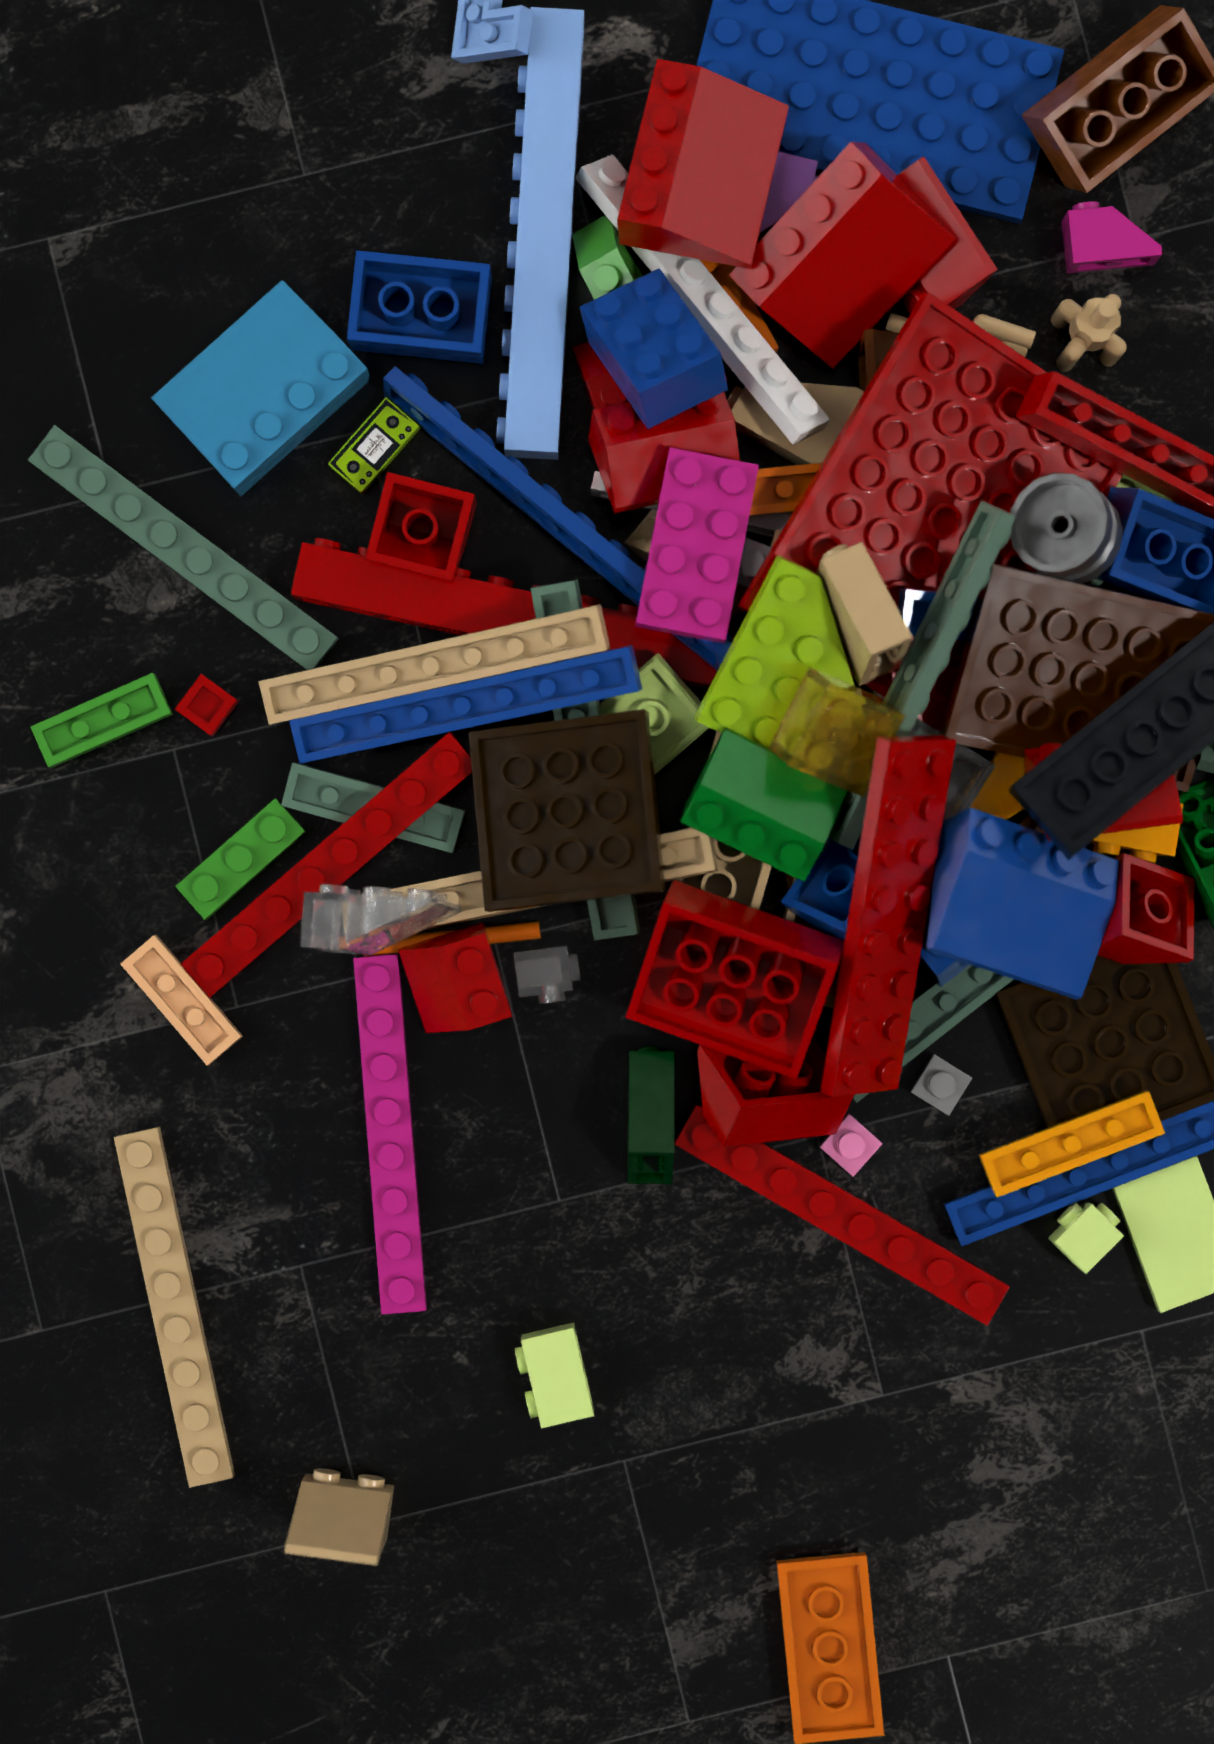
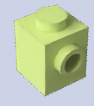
[1048,1201,1124,1274]

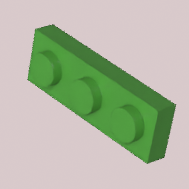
[30,673,173,768]
[175,798,306,920]

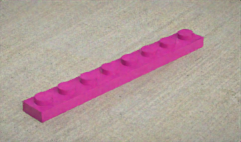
[353,954,427,1315]

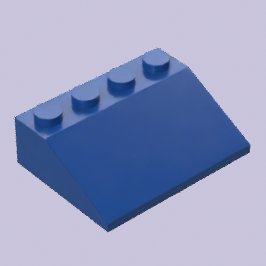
[927,807,1119,1000]

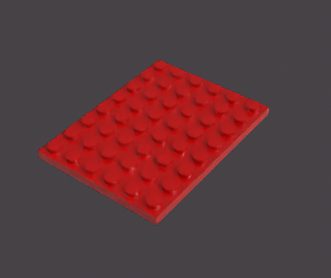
[738,292,1123,747]

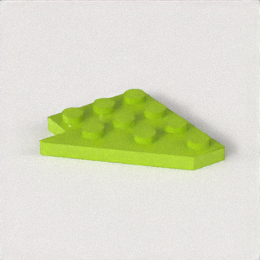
[694,554,868,772]

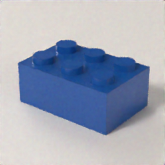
[347,250,492,364]
[580,268,728,429]
[1097,487,1214,613]

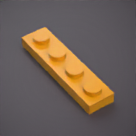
[978,1091,1165,1198]

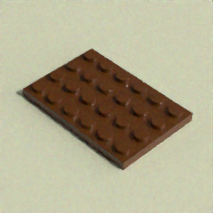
[939,563,1214,792]

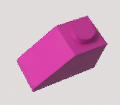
[1061,201,1162,273]

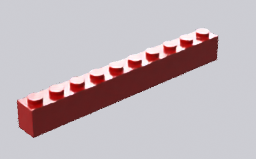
[291,538,735,689]

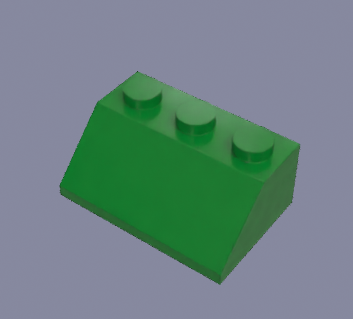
[681,727,848,882]

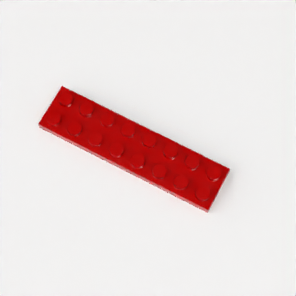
[820,735,956,1098]

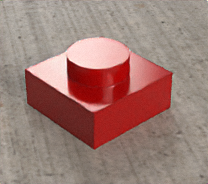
[175,674,239,737]

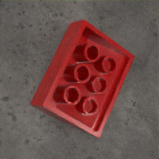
[617,59,789,269]
[729,142,958,369]
[625,880,844,1079]

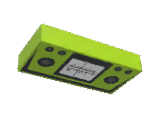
[328,398,420,495]

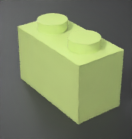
[515,1322,594,1428]

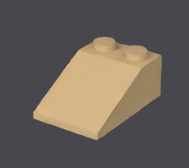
[285,1468,394,1565]

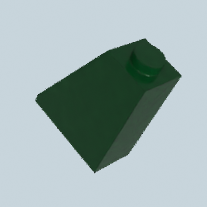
[628,1046,674,1184]

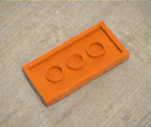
[776,1552,884,1744]

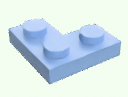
[451,0,533,64]

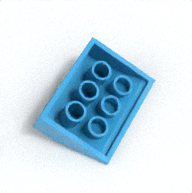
[151,280,371,497]

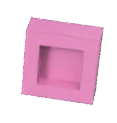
[819,1113,883,1177]

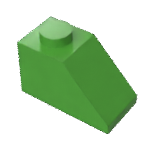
[572,215,643,300]

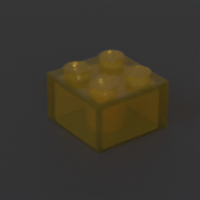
[768,667,905,797]

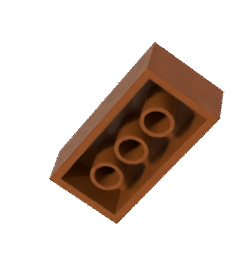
[1021,5,1214,193]

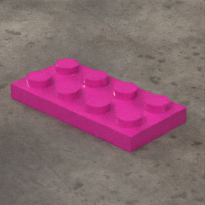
[635,447,759,644]

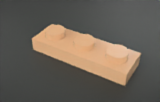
[121,935,243,1066]

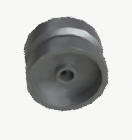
[1010,473,1123,583]

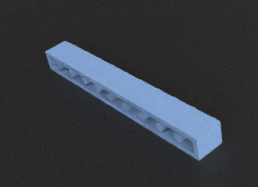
[496,7,584,460]

